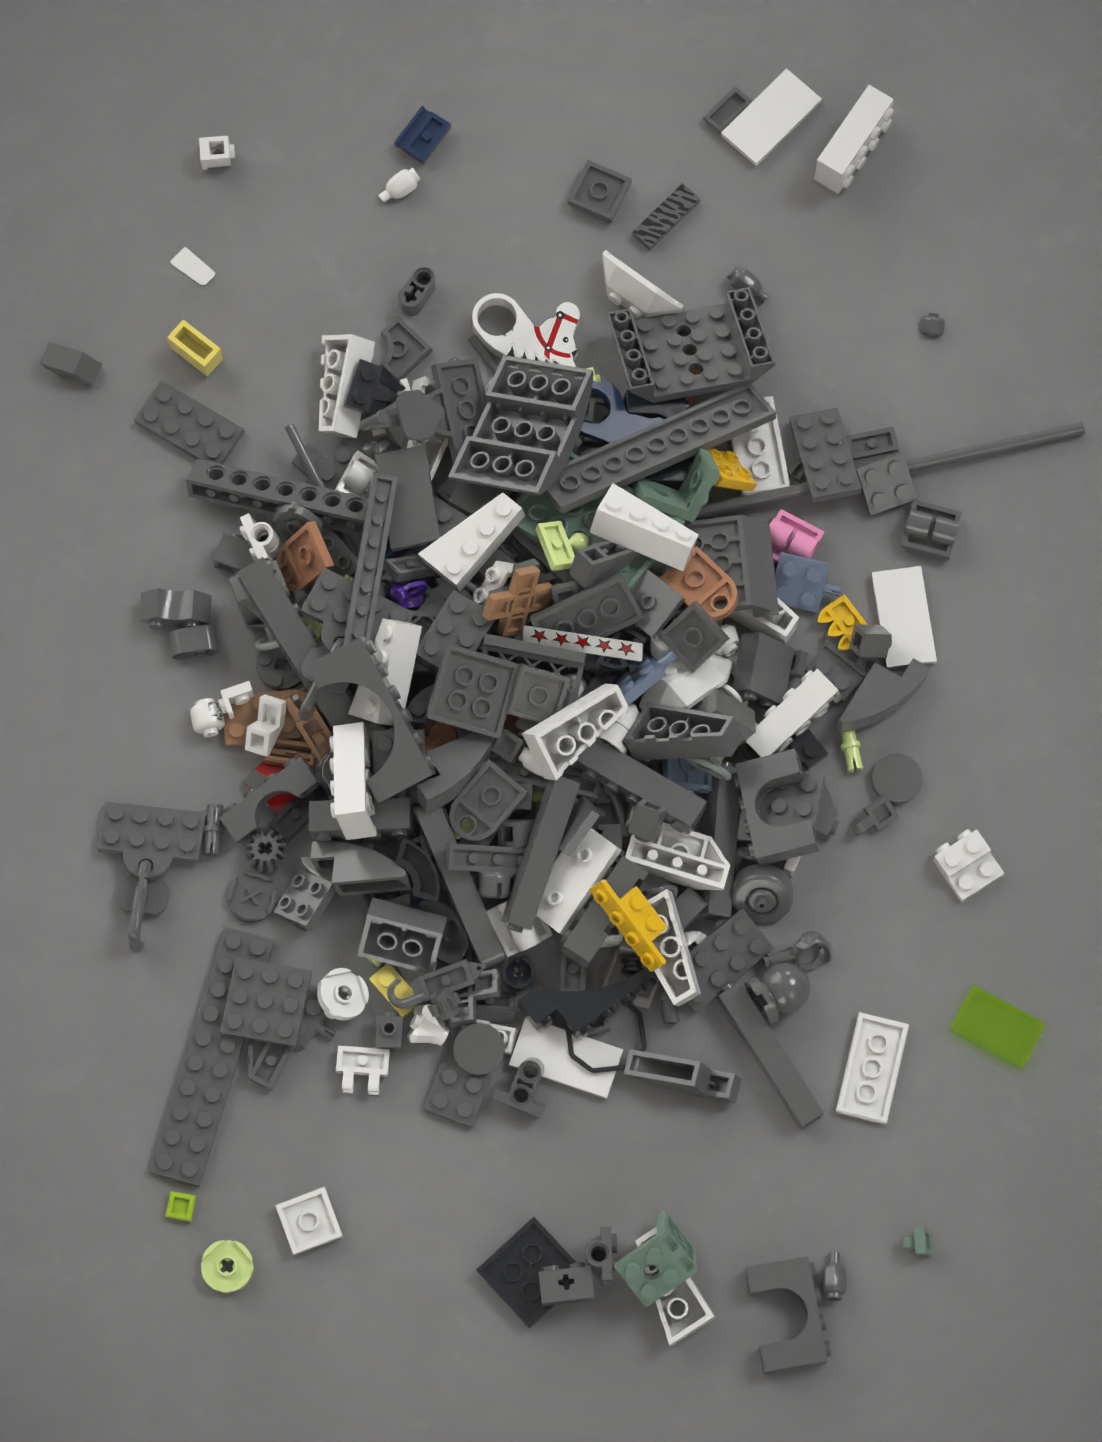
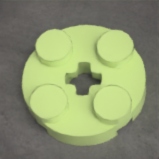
[201,1240,254,1294]

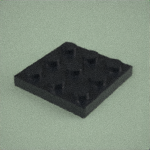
[476,1217,577,1329]

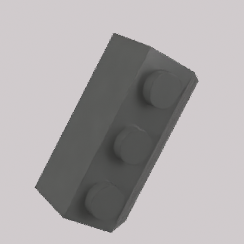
[357,897,447,974]

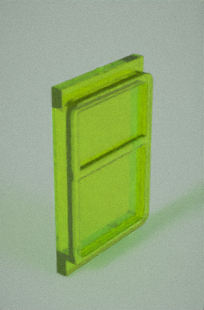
[949,984,1046,1069]

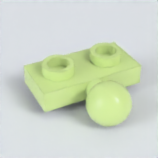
[535,521,589,571]

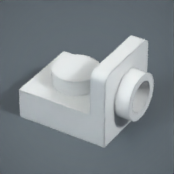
[218,681,254,719]

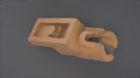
[283,687,333,762]

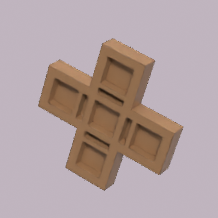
[482,566,552,637]

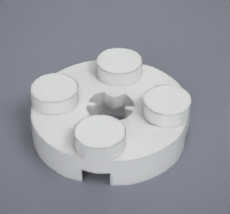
[317,968,369,1020]

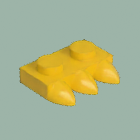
[817,594,868,650]

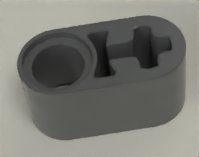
[399,267,436,316]
[169,625,219,660]

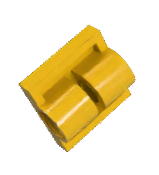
[694,448,757,492]

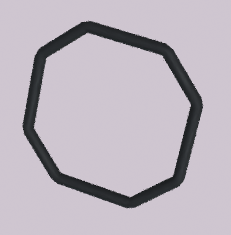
[565,1004,647,1073]

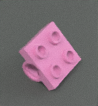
[770,509,824,564]

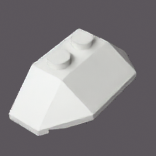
[602,250,684,319]
[639,653,733,710]
[625,822,730,890]

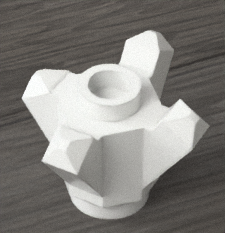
[407,1004,450,1046]

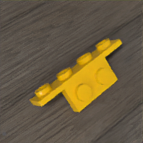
[589,879,668,972]

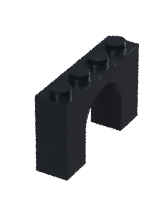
[623,390,693,491]

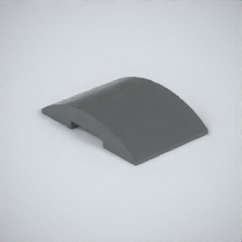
[448,355,594,496]

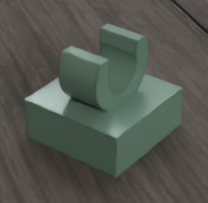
[903,1227,933,1257]

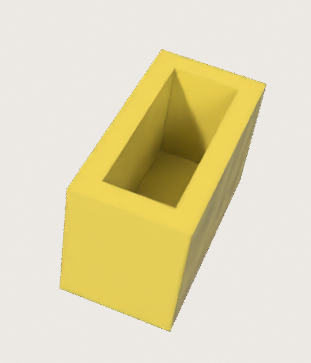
[167,320,223,377]

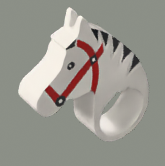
[472,293,580,367]

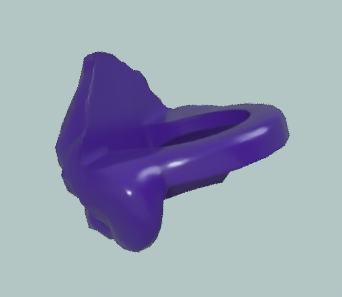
[390,580,428,609]

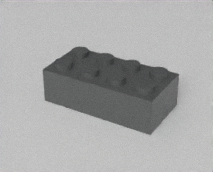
[308,798,420,845]

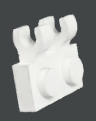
[336,1046,390,1095]

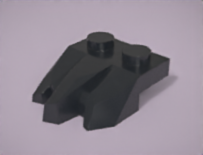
[343,359,406,418]
[584,627,646,674]

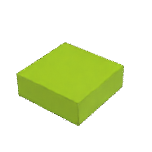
[165,1191,197,1223]

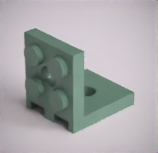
[631,448,719,523]
[614,1209,697,1307]

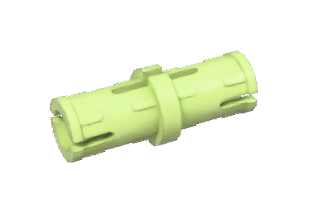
[840,730,864,773]

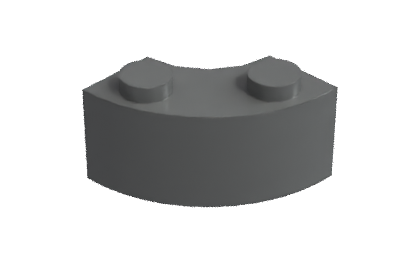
[139,588,212,629]

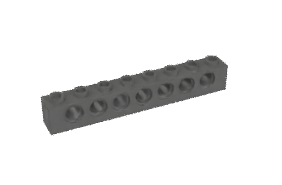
[186,459,368,537]

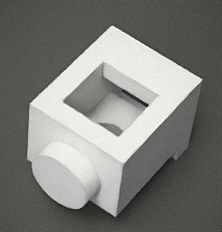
[199,136,235,170]

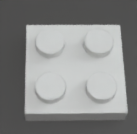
[275,1187,343,1255]

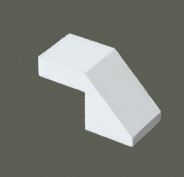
[245,694,287,757]

